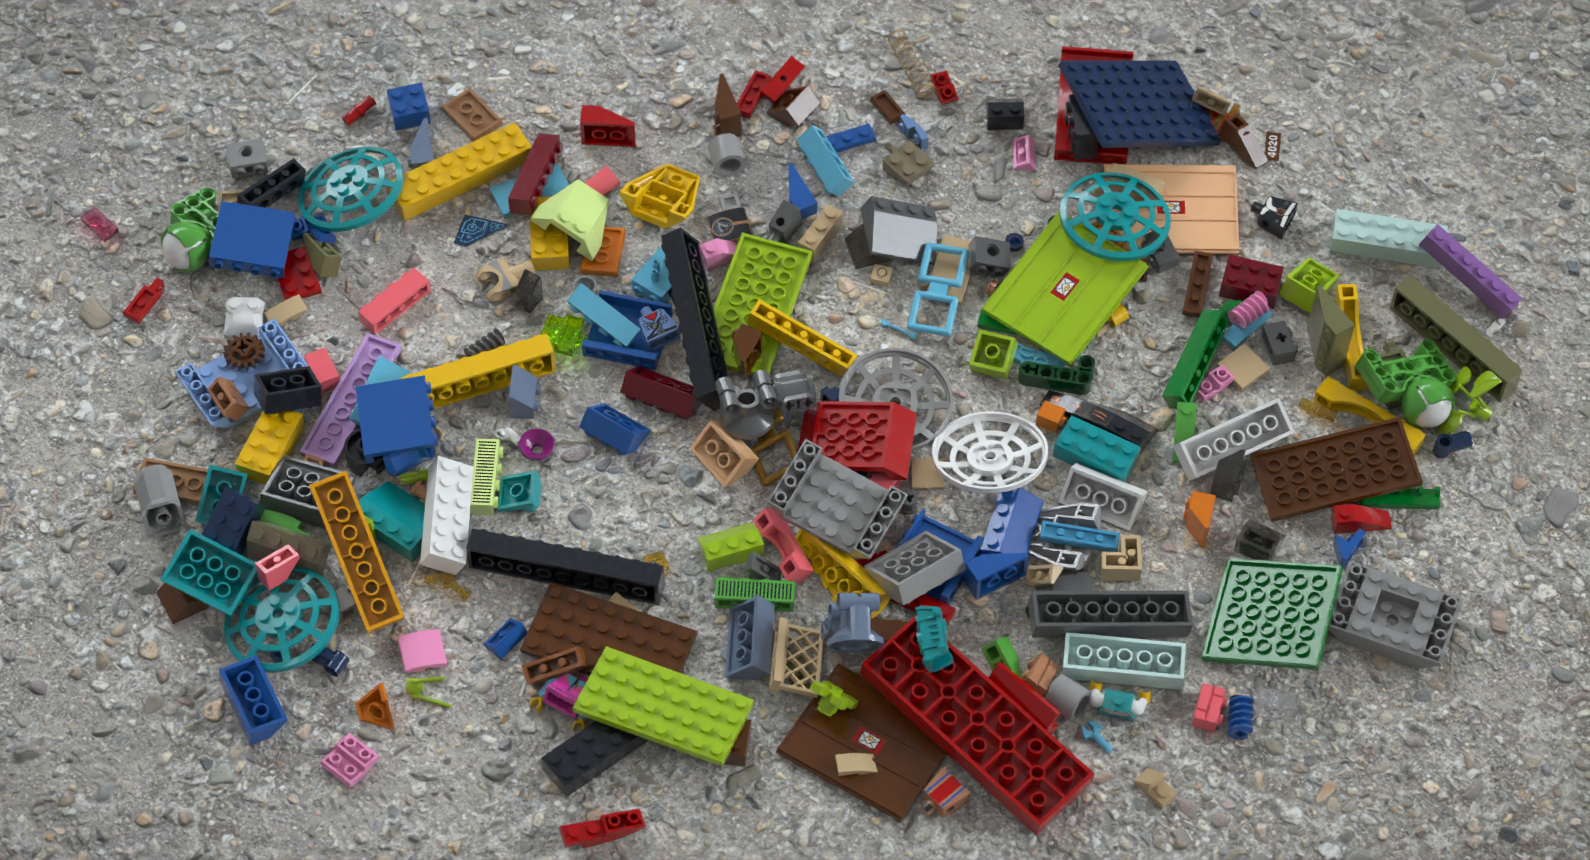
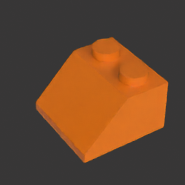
[1183,491,1216,548]

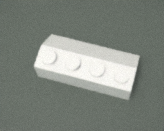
[1059,463,1148,531]

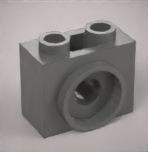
[968,236,1010,277]

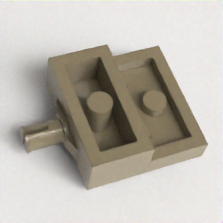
[882,141,934,186]

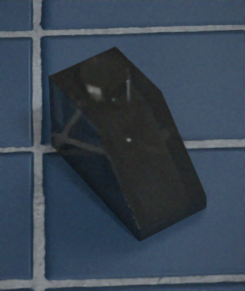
[514,269,543,314]

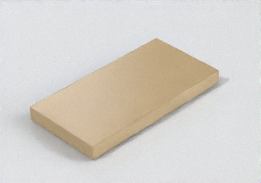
[926,235,972,306]

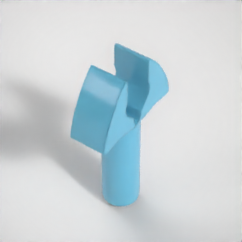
[1081,721,1113,753]

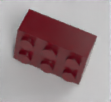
[1219,254,1284,309]

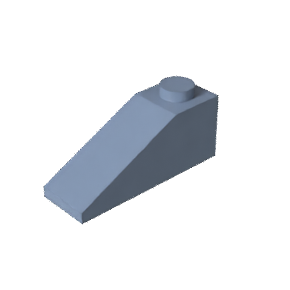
[407,118,433,170]

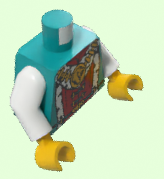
[1089,680,1151,721]

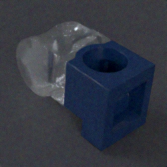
[820,378,857,401]

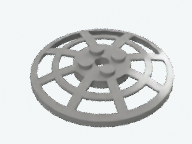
[838,348,953,451]

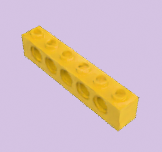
[747,299,858,378]

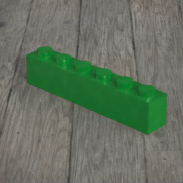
[1162,310,1230,408]

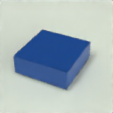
[311,228,336,243]

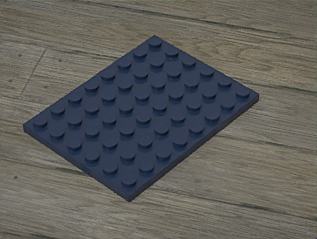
[1058,60,1222,148]

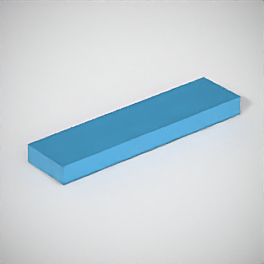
[1039,520,1120,552]

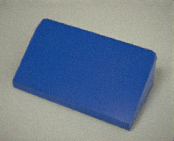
[483,618,527,659]

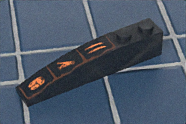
[1039,390,1158,457]

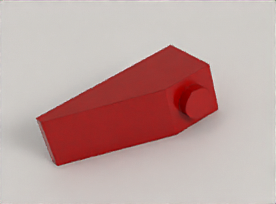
[1330,504,1392,534]

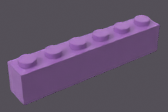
[1418,224,1523,319]

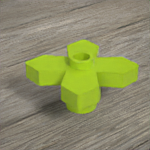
[810,681,859,717]

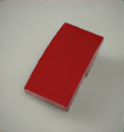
[929,71,959,105]

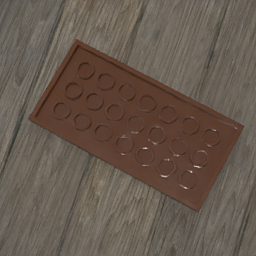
[1250,417,1423,522]
[520,582,698,676]

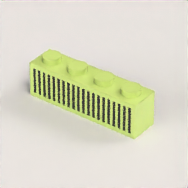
[470,439,504,516]

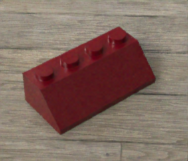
[620,365,701,419]

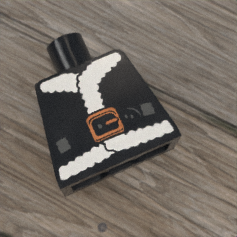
[1250,196,1298,239]

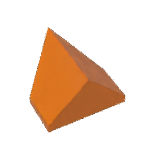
[355,683,395,731]

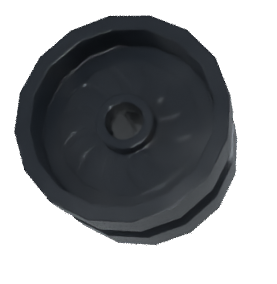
[344,428,386,478]

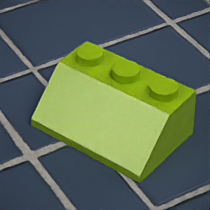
[696,522,764,572]

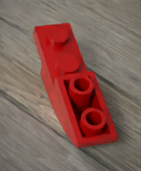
[559,808,646,848]

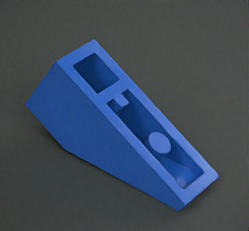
[789,163,817,220]

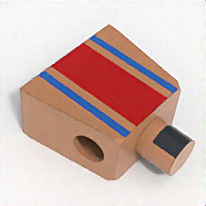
[920,767,970,817]

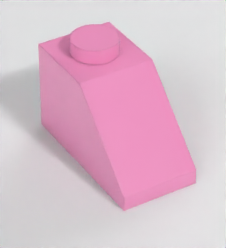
[700,238,737,271]

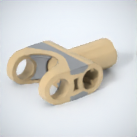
[475,258,536,302]

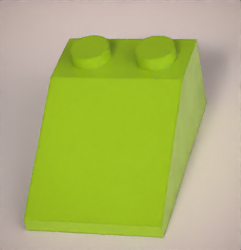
[1279,257,1340,313]

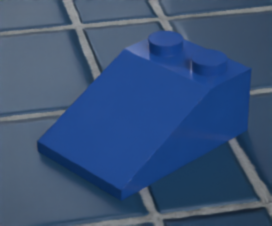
[964,553,1029,600]

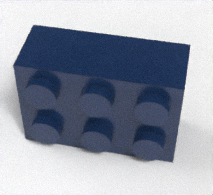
[202,487,267,555]

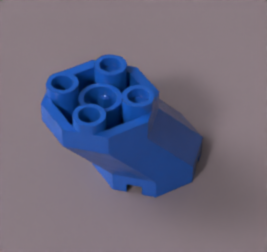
[383,445,438,477]

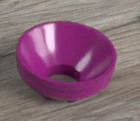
[519,428,554,461]

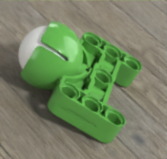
[161,187,228,273]
[1356,339,1457,429]

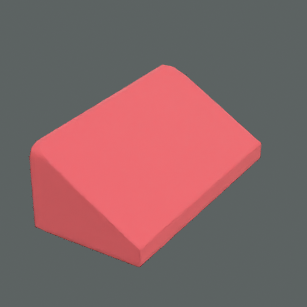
[585,166,620,196]

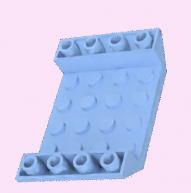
[174,319,308,428]

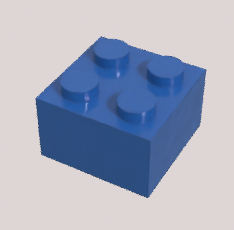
[386,82,431,131]

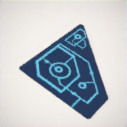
[454,215,508,246]

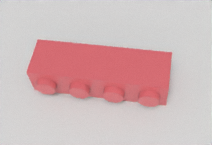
[358,268,431,335]

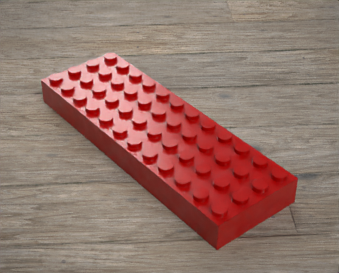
[860,615,1095,836]

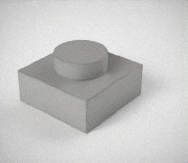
[719,193,741,211]

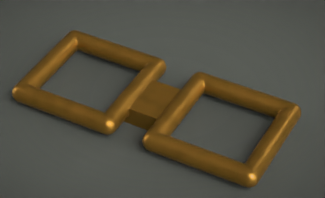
[746,408,797,486]

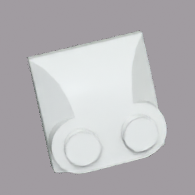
[224,297,266,337]

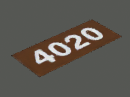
[1265,132,1281,161]

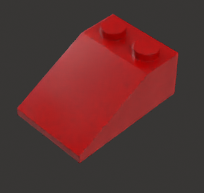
[580,105,636,147]

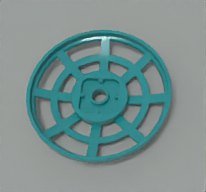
[298,147,404,232]
[1059,172,1171,261]
[224,567,340,673]

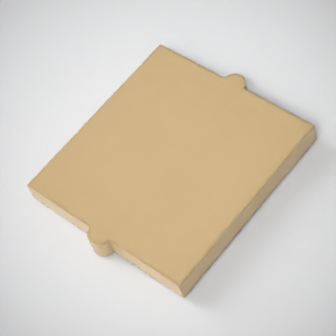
[911,457,944,491]

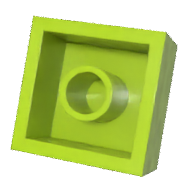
[969,329,1018,380]

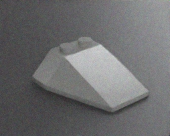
[1027,503,1101,570]

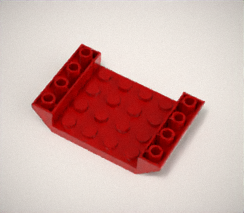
[797,401,917,480]

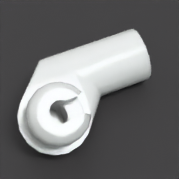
[495,428,521,447]

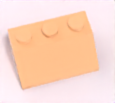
[690,420,759,487]

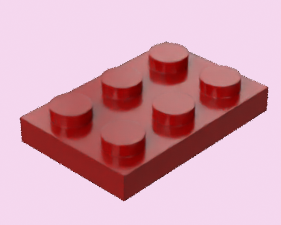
[278,246,322,300]

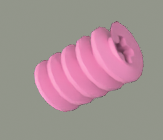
[1228,291,1269,329]

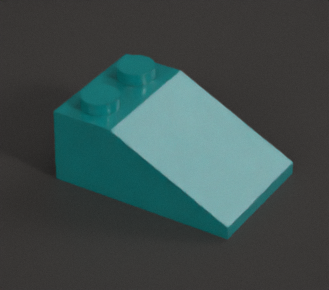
[195,465,248,524]

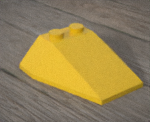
[619,163,700,229]

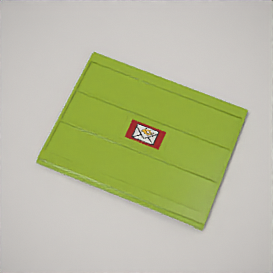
[981,211,1149,367]

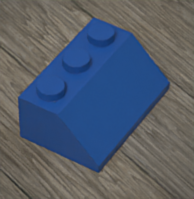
[579,403,651,455]

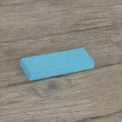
[1222,311,1272,350]

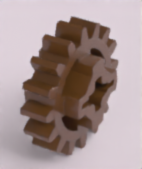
[223,332,265,371]

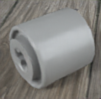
[708,133,746,177]
[1045,675,1091,721]

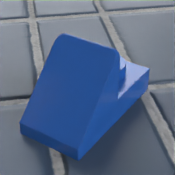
[1333,528,1366,569]

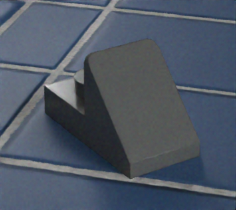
[746,552,781,581]

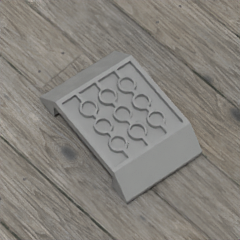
[767,439,908,559]

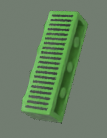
[715,576,795,612]

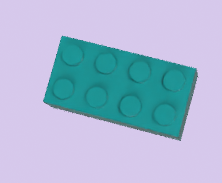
[1053,416,1141,482]

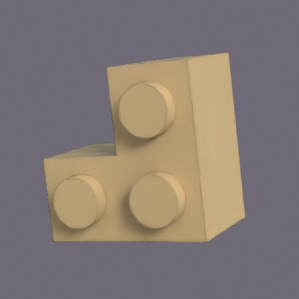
[1100,535,1142,581]

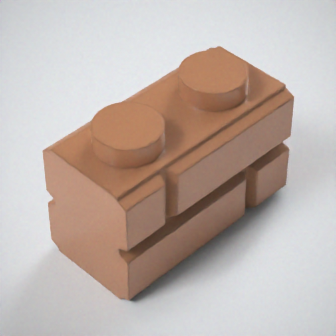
[207,377,249,421]
[1020,653,1059,697]

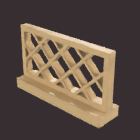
[769,617,823,698]

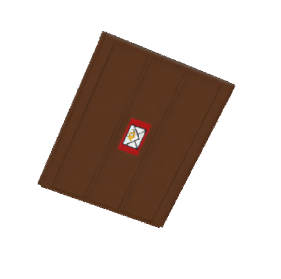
[776,663,947,823]

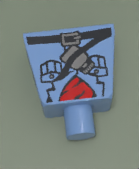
[638,306,680,352]

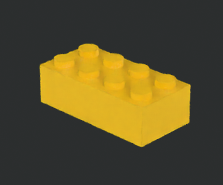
[529,197,570,271]
[234,411,305,485]

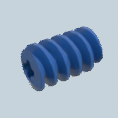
[1227,695,1254,740]

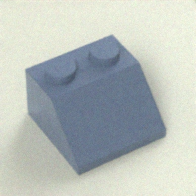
[509,365,541,419]

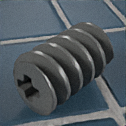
[464,328,505,357]

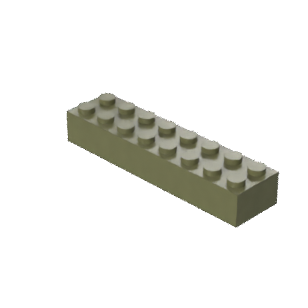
[1390,275,1523,403]

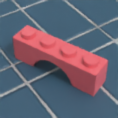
[753,508,814,583]

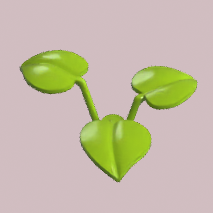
[1437,366,1502,435]

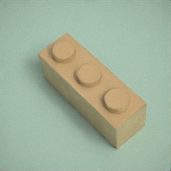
[1105,163,1165,208]
[798,204,843,263]

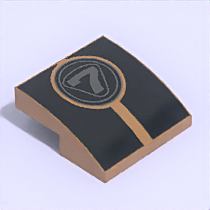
[707,207,754,245]

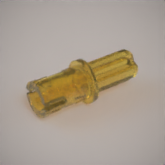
[1299,398,1338,422]

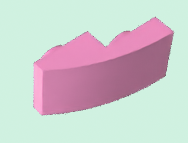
[1196,365,1235,402]

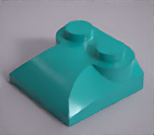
[497,470,542,513]

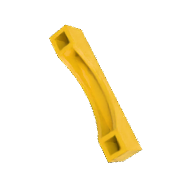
[1334,284,1369,391]
[1313,377,1426,455]

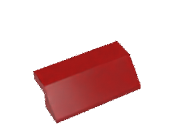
[988,662,1061,735]

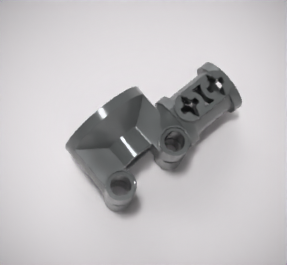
[715,370,816,439]

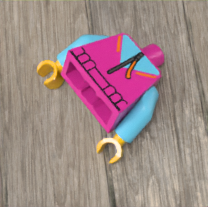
[530,673,588,732]

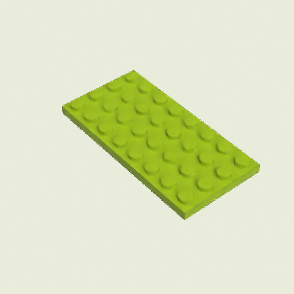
[713,233,813,375]
[573,646,754,767]

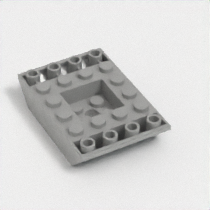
[1328,561,1463,669]

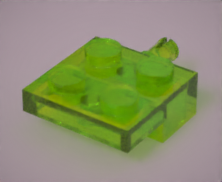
[540,313,592,357]

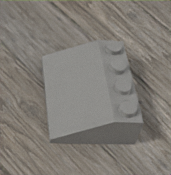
[864,531,965,605]

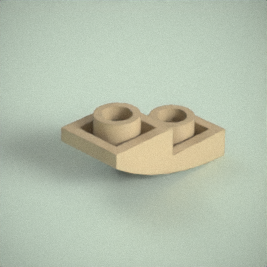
[264,295,308,326]
[835,753,877,776]

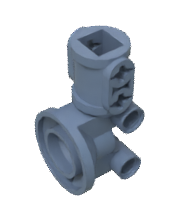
[821,593,884,653]

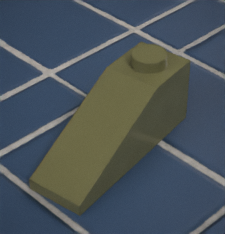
[302,233,342,279]

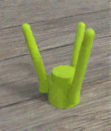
[406,676,451,708]

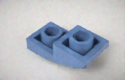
[898,114,929,151]

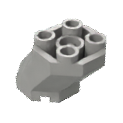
[133,464,185,536]

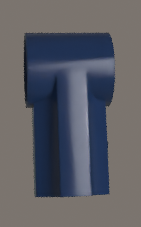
[1432,431,1473,458]
[309,643,350,677]

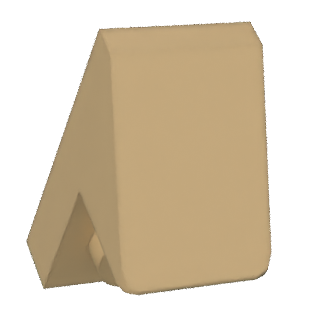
[1133,768,1177,809]

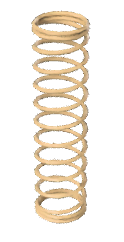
[887,29,935,98]

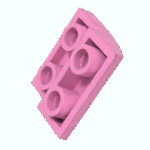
[397,629,447,673]
[320,733,379,788]

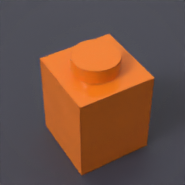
[1036,401,1067,434]

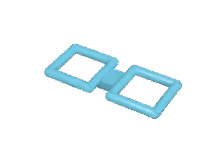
[907,242,969,336]

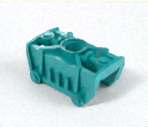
[915,606,953,673]

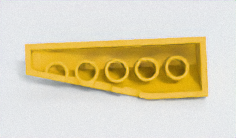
[795,529,891,618]

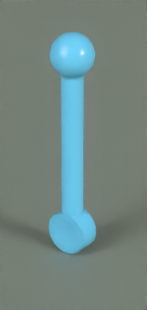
[881,319,916,339]

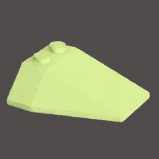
[530,179,609,261]

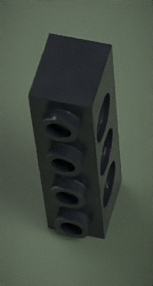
[237,158,306,208]

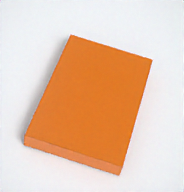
[581,226,625,277]

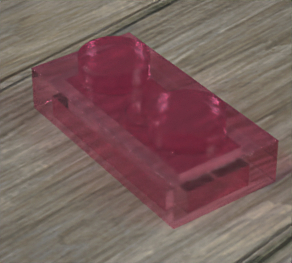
[80,206,119,242]

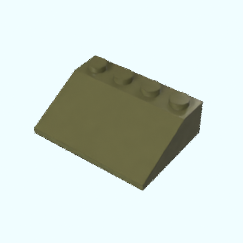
[1307,285,1354,377]

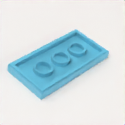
[489,164,569,218]
[348,356,412,426]

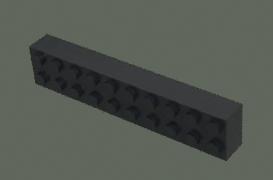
[661,227,728,411]
[466,528,665,605]

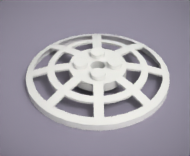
[932,412,1048,493]

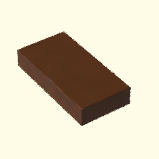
[870,90,905,125]

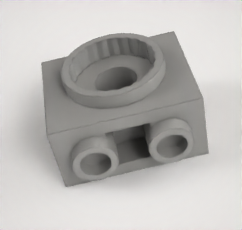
[226,138,268,178]

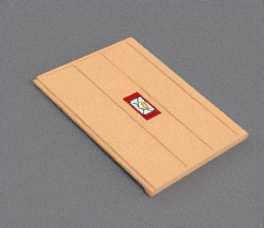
[1104,164,1239,256]

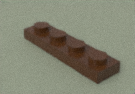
[1182,251,1213,318]

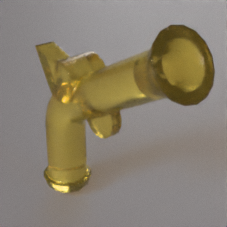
[424,573,471,601]

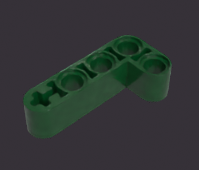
[1018,355,1095,395]

